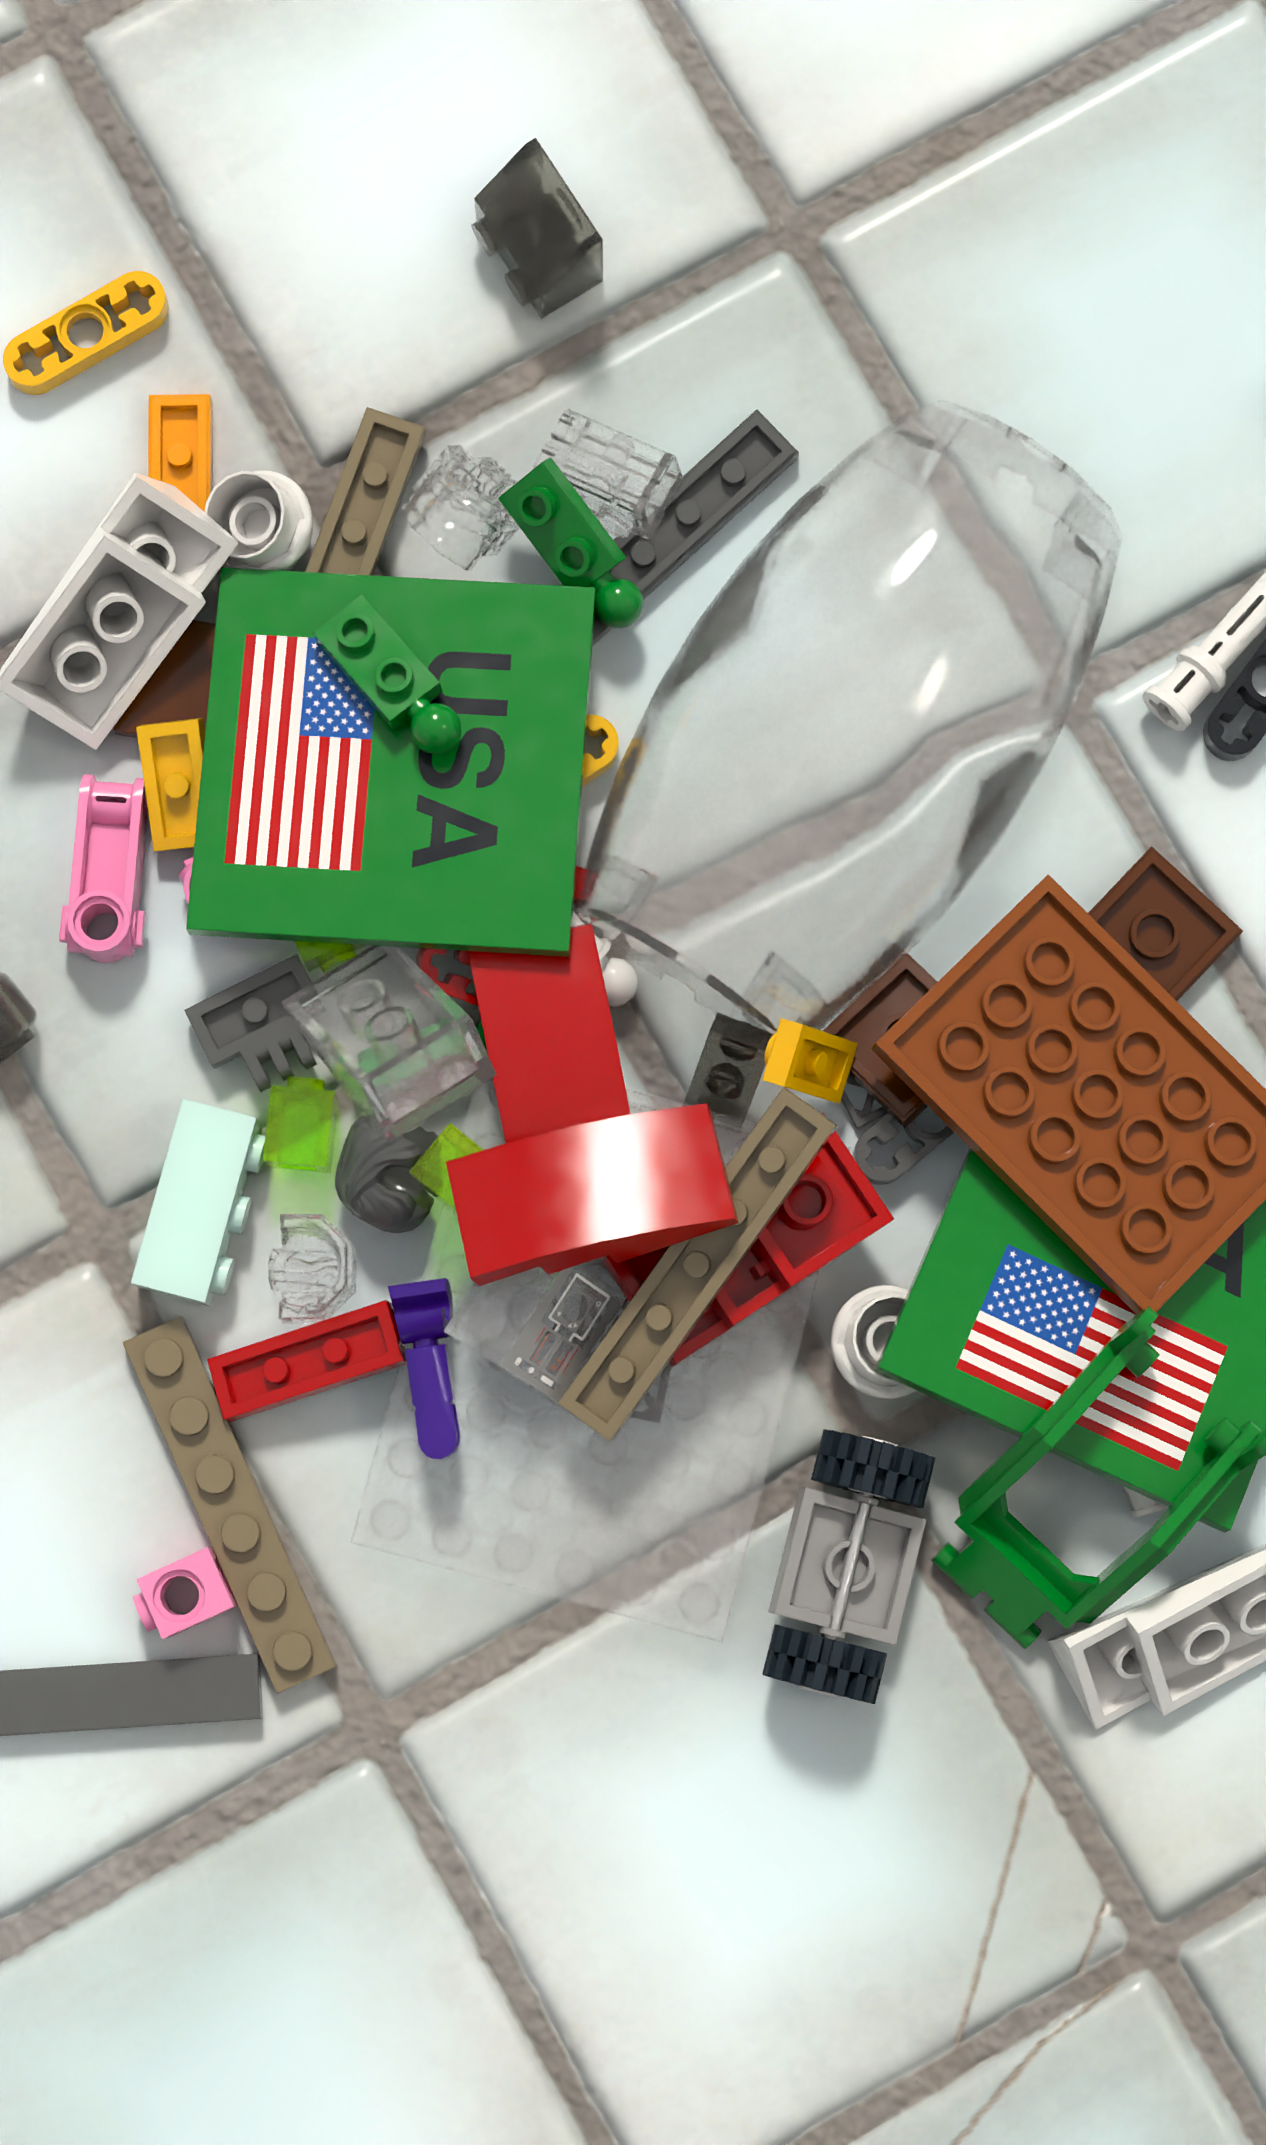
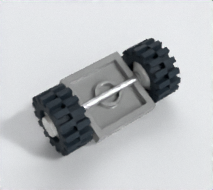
[762,1429,936,1704]

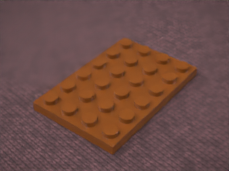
[871,874,1266,1315]

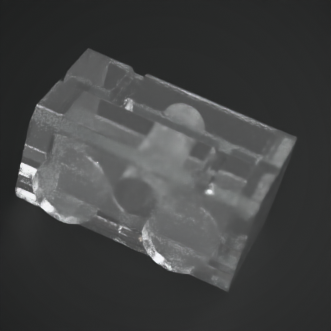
[533,409,683,539]

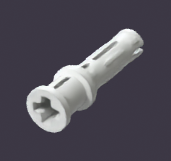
[1142,569,1266,731]

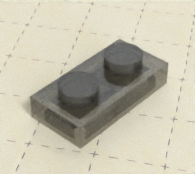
[682,1012,774,1130]

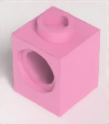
[133,1547,238,1639]

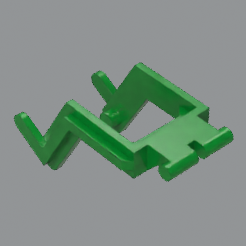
[931,1306,1266,1649]

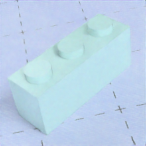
[131,1098,268,1307]

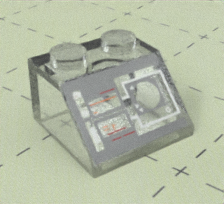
[443,1265,628,1407]

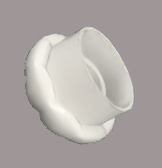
[205,470,313,571]
[831,1285,917,1399]

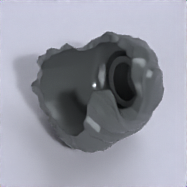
[334,1113,442,1233]

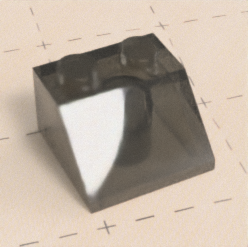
[471,138,603,319]

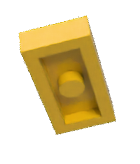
[136,718,205,851]
[762,1018,858,1104]

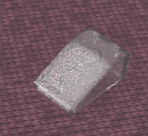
[281,946,497,1143]

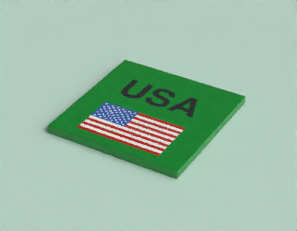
[186,567,596,957]
[874,1148,1266,1533]

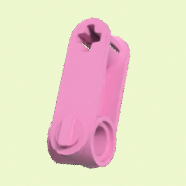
[59,774,148,963]

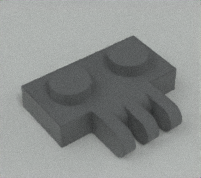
[184,954,327,1092]

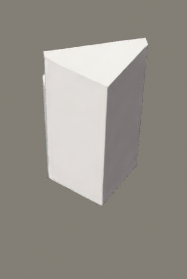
[0,473,238,750]
[1047,1544,1266,1730]

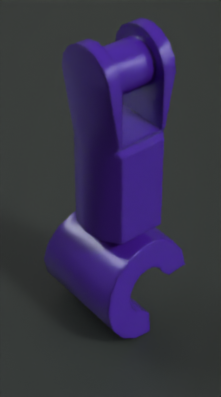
[388,1278,460,1459]

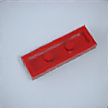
[207,1300,407,1422]

